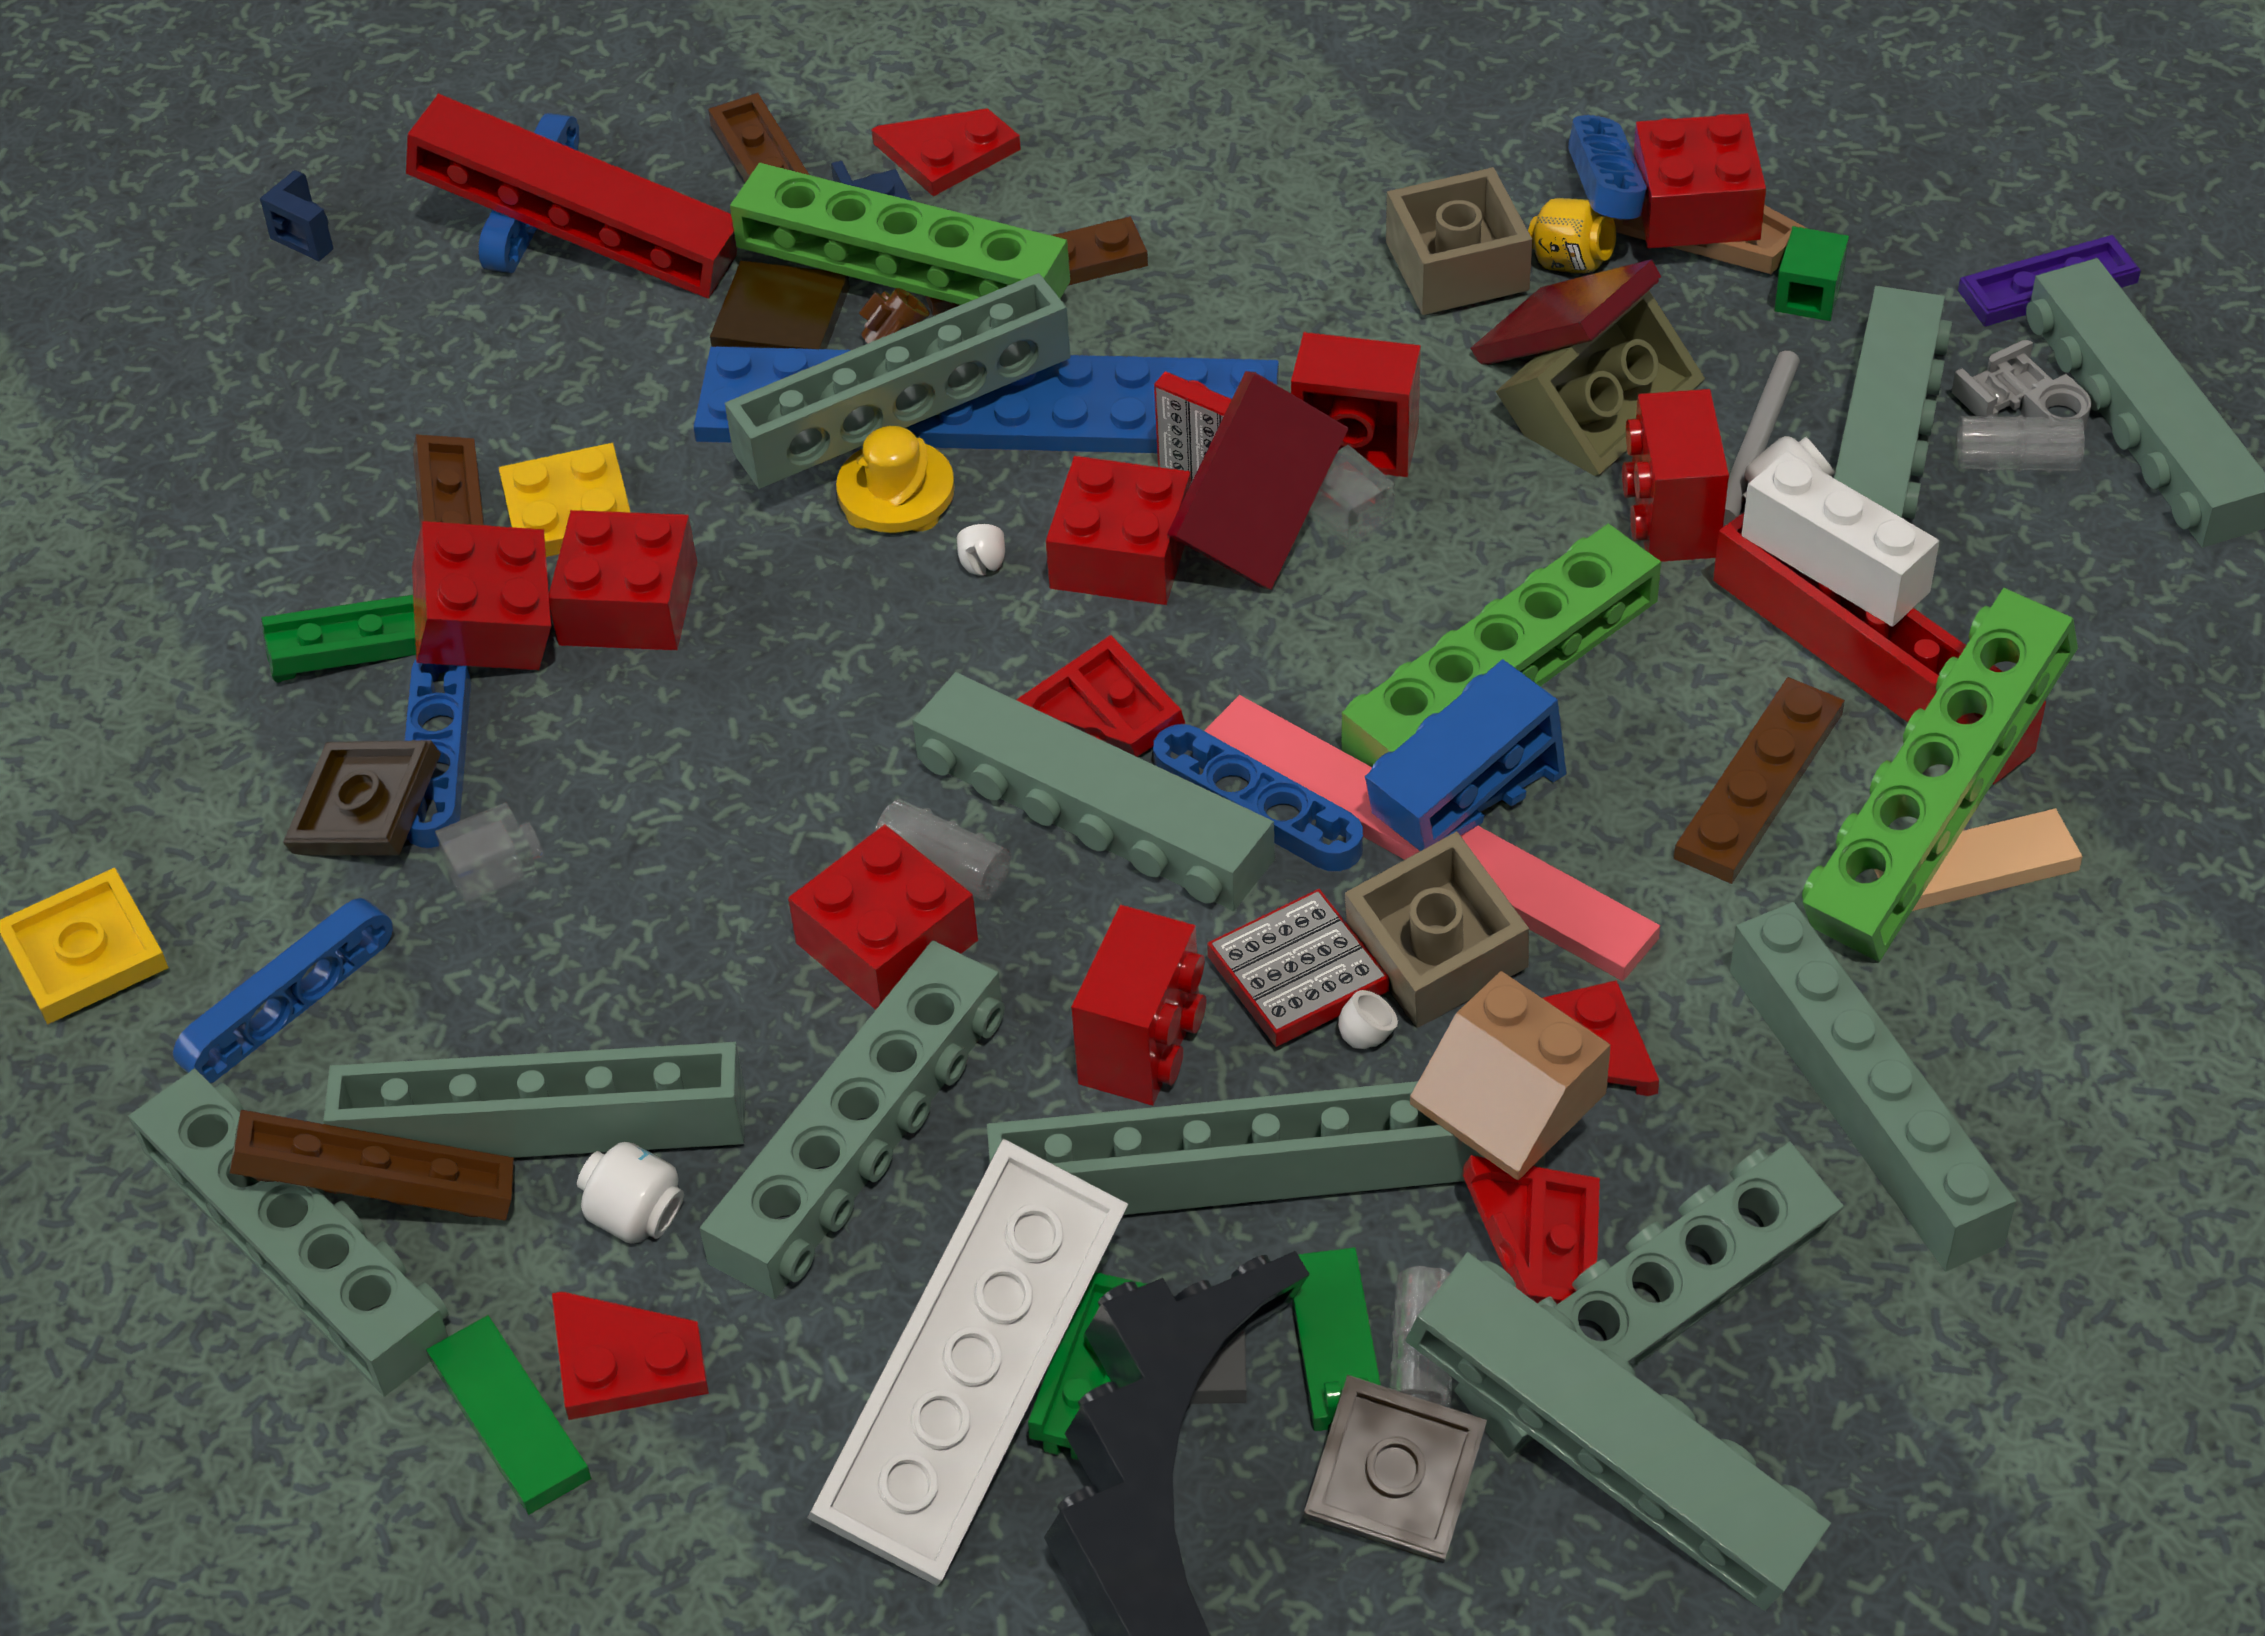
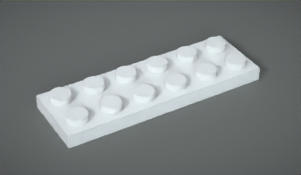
[807,1139,1128,1586]

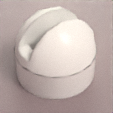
[957,524,1005,576]
[1338,990,1398,1049]

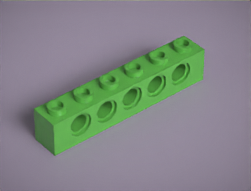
[730,163,1070,305]
[1342,523,1661,767]
[1802,588,2078,962]

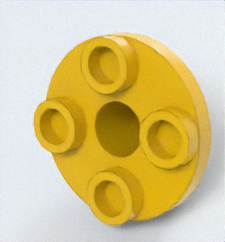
[836,426,955,533]

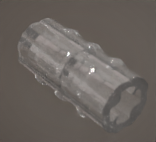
[1956,414,2085,474]
[875,798,1011,901]
[1387,1266,1453,1408]

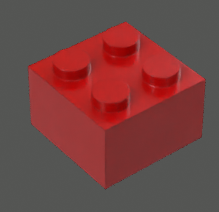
[1633,113,1766,248]
[1291,332,1421,477]
[1622,389,1729,562]
[1046,456,1191,605]
[549,510,698,651]
[412,521,551,670]
[788,824,978,1010]
[1071,904,1207,1106]

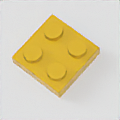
[499,443,631,557]
[0,867,169,1025]

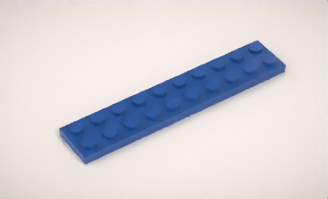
[694,347,1279,453]

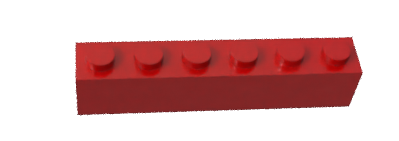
[406,93,738,299]
[1713,513,2046,785]

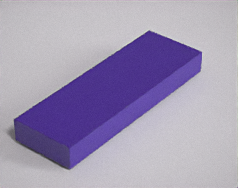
[1958,235,2141,327]

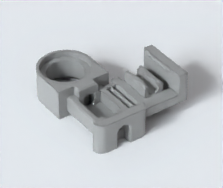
[1952,340,2091,439]

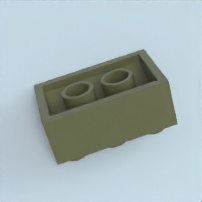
[1495,290,1705,476]

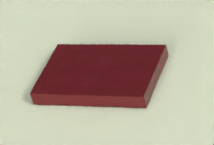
[1470,259,1661,365]
[1167,371,1349,590]

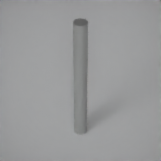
[1724,351,1800,524]

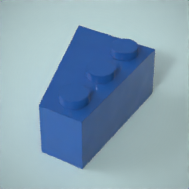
[1365,659,1567,851]

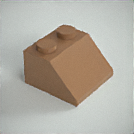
[1410,971,1611,1180]

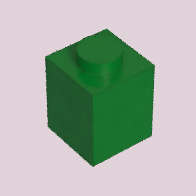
[1774,226,1849,321]

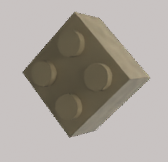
[1386,167,1532,315]
[1345,831,1529,1028]

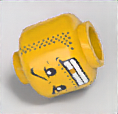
[1528,198,1616,274]

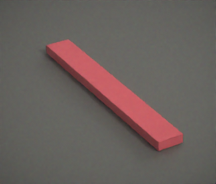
[1204,695,1660,981]

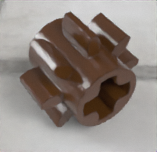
[859,288,930,343]

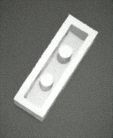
[1742,451,1940,627]

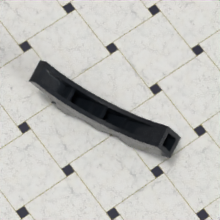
[1044,1251,1310,1636]

